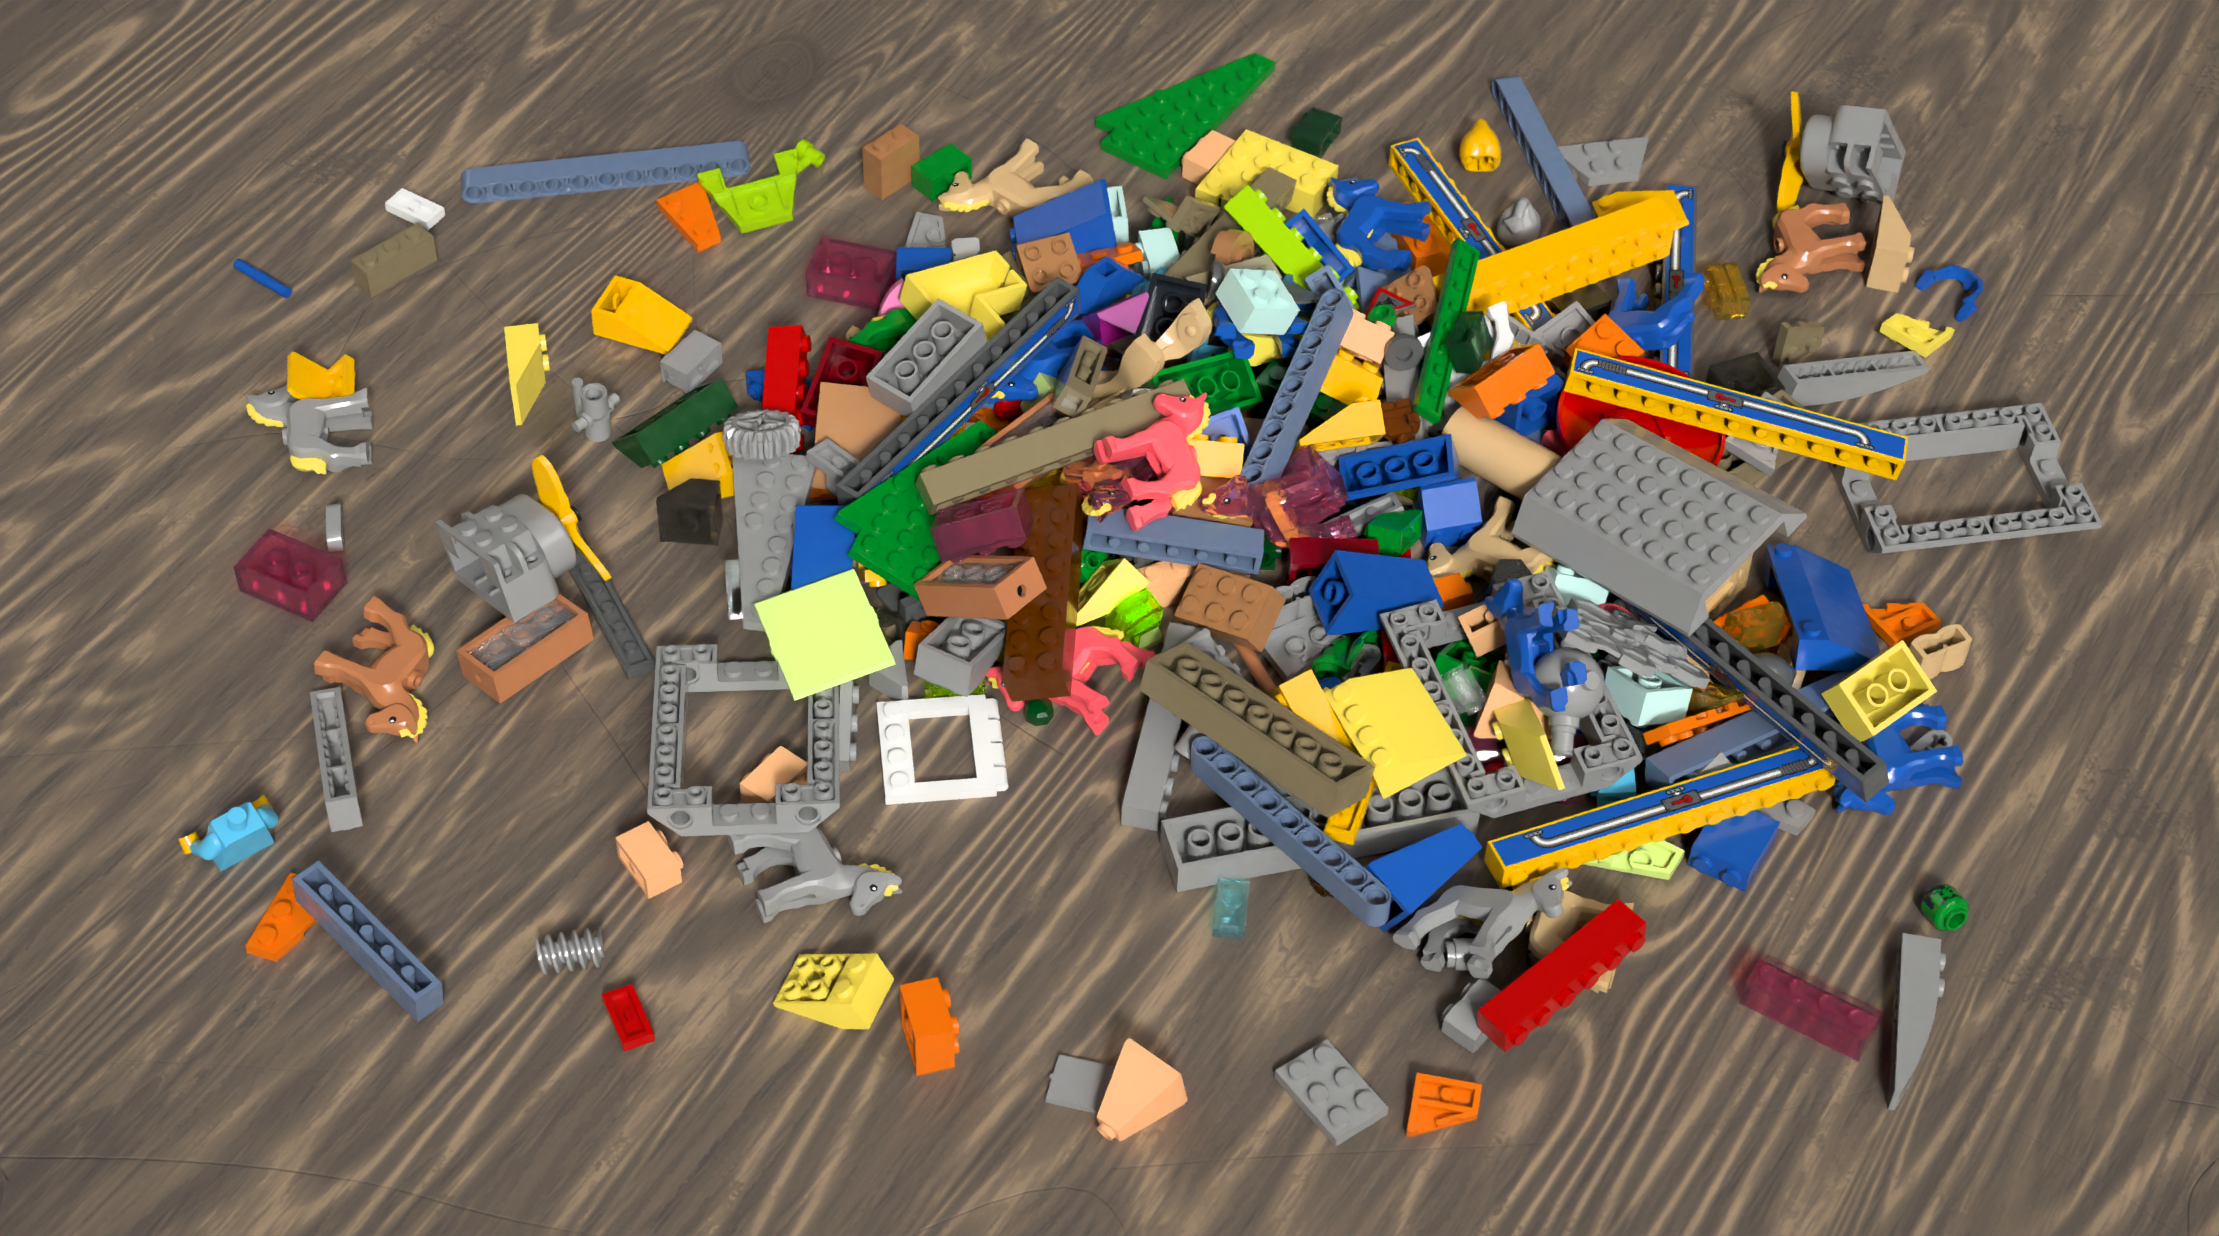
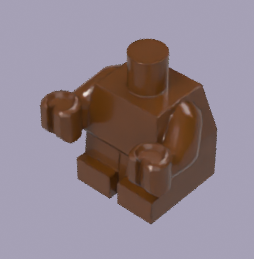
[1381,398,1421,444]

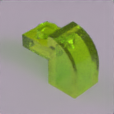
[1104,588,1163,648]

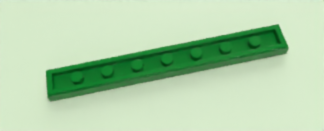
[1412,238,1480,425]

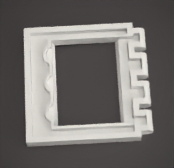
[876,694,1008,805]

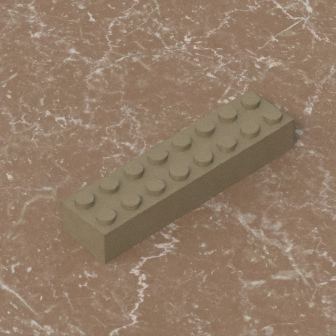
[1139,641,1375,818]

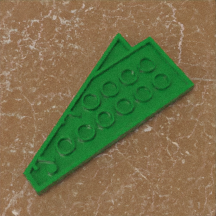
[1095,53,1276,180]
[833,421,998,601]

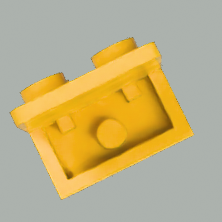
[287,352,356,400]

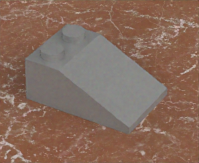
[914,617,1007,697]

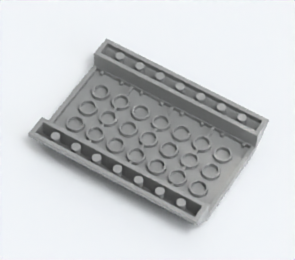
[1511,419,1807,637]

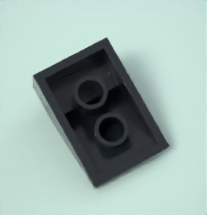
[1133,273,1208,369]

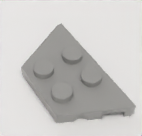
[1558,137,1648,186]

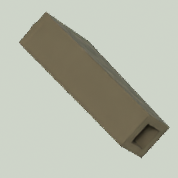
[1052,335,1108,418]

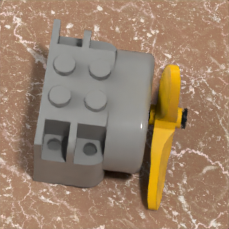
[1777,91,1906,213]
[435,455,611,623]

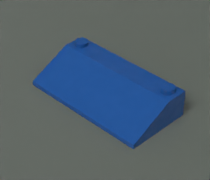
[1762,543,1881,670]

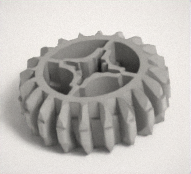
[723,409,801,461]

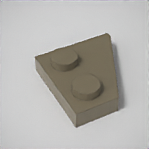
[1772,321,1825,368]

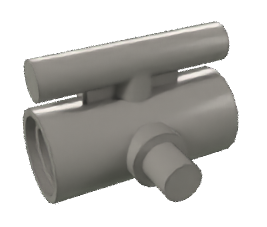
[572,378,620,442]

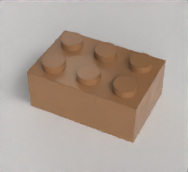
[1174,563,1286,653]

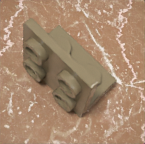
[1142,195,1222,237]

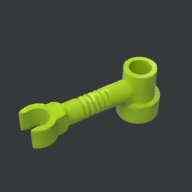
[775,139,825,176]

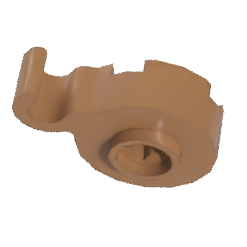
[1210,228,1254,269]

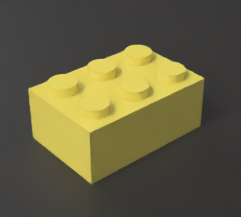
[1821,640,1937,742]

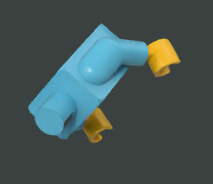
[178,794,278,872]

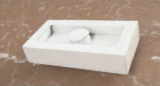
[385,188,445,230]

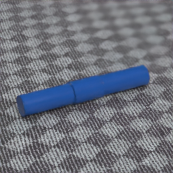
[233,259,292,298]

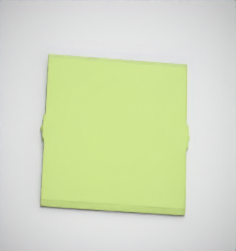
[754,568,895,701]

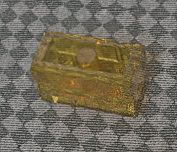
[1702,262,1751,321]
[1721,601,1791,652]

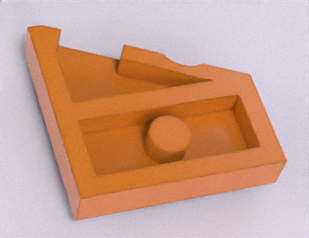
[1863,602,1942,646]

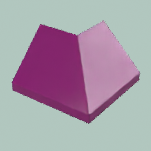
[1081,292,1149,346]

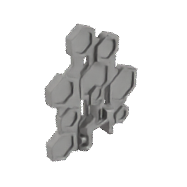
[1551,597,1710,689]

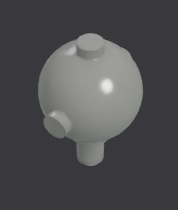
[1533,640,1604,757]

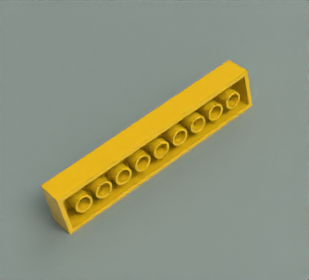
[1426,196,1677,332]

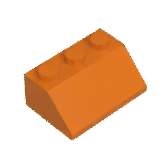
[1390,202,1451,277]
[1447,343,1555,420]

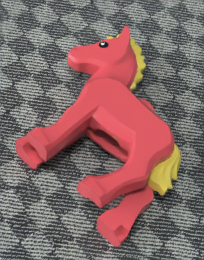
[1093,392,1211,531]
[986,626,1156,736]

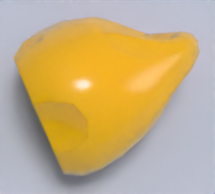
[1459,119,1501,172]

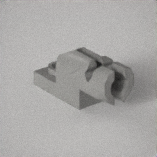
[806,438,860,496]

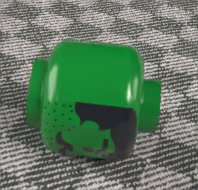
[1921,884,1969,931]

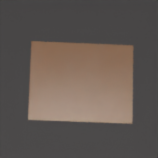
[812,382,901,489]

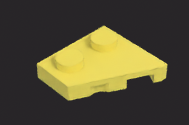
[1879,313,1954,358]

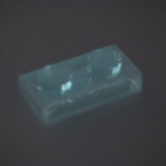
[1212,878,1250,939]

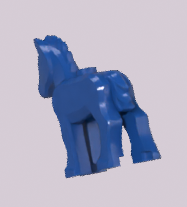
[1608,272,1705,351]
[1485,578,1587,712]
[1834,702,1963,815]

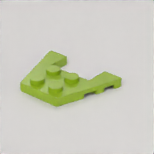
[697,148,799,234]

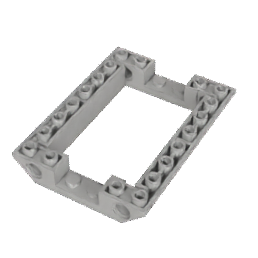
[1830,403,2102,554]
[1379,571,1643,818]
[647,644,840,836]

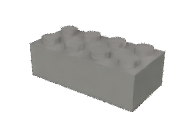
[866,298,987,418]

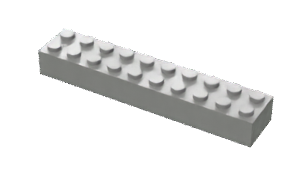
[1160,767,1480,892]

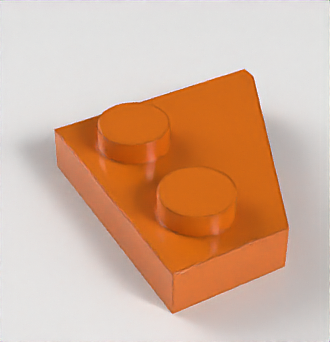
[1406,1073,1482,1137]

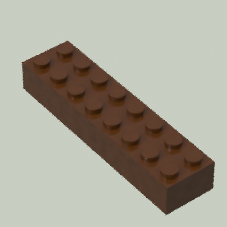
[1002,483,1085,702]

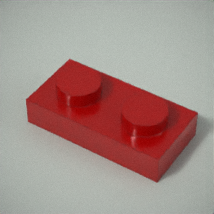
[601,984,655,1052]

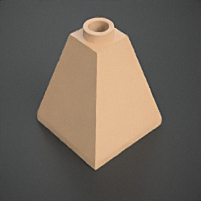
[1473,660,1552,739]
[1096,1038,1187,1142]

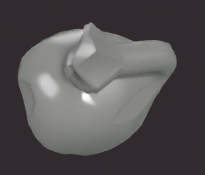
[1496,197,1541,248]

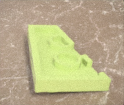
[1583,840,1685,880]

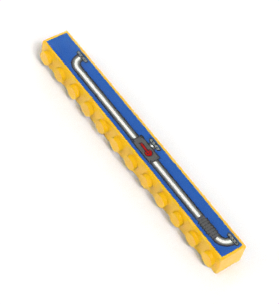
[1388,138,1556,332]
[1563,348,1908,480]
[1484,746,1836,889]

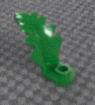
[1311,630,1379,678]

